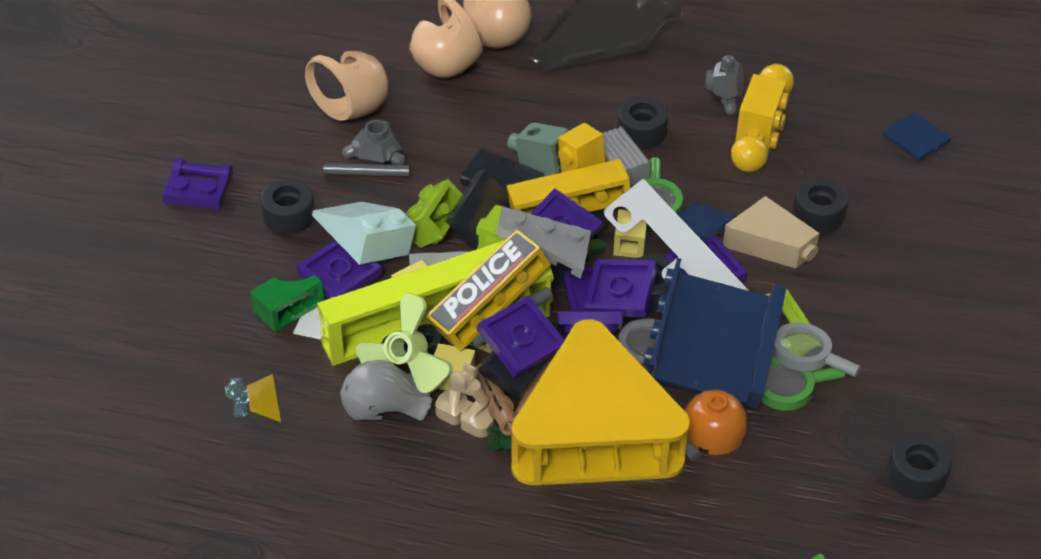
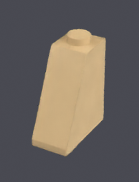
[723,196,819,268]

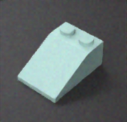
[312,202,416,265]

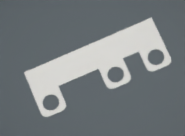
[604,179,749,291]

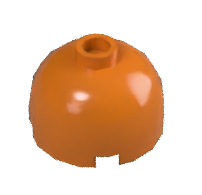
[685,389,747,455]

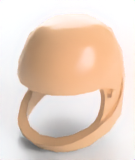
[409,0,483,79]
[463,0,532,49]
[305,51,389,121]

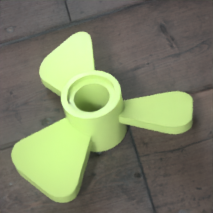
[356,293,452,393]

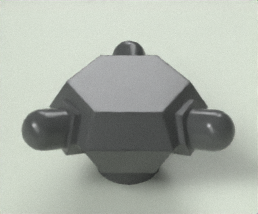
[706,55,745,115]
[342,120,405,165]

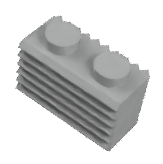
[603,126,650,186]

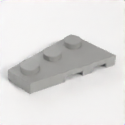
[495,207,591,279]

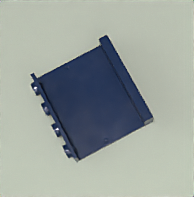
[643,258,787,409]

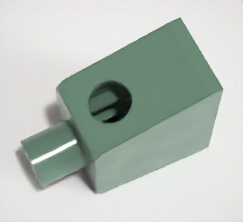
[507,123,568,176]

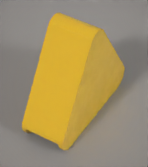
[511,319,689,485]

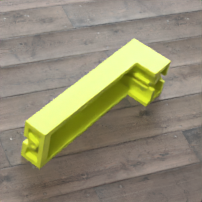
[317,241,554,366]

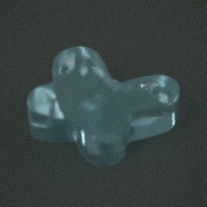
[225,377,248,418]

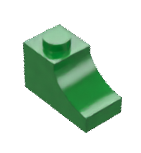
[250,275,324,333]

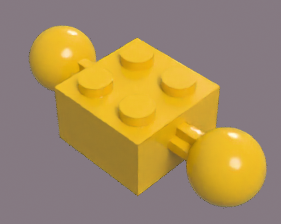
[731,64,794,172]

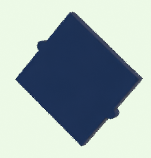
[883,112,951,162]
[677,203,735,242]

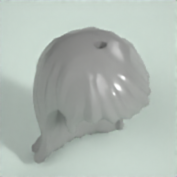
[340,360,433,421]

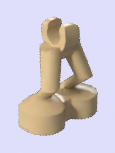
[435,363,495,438]

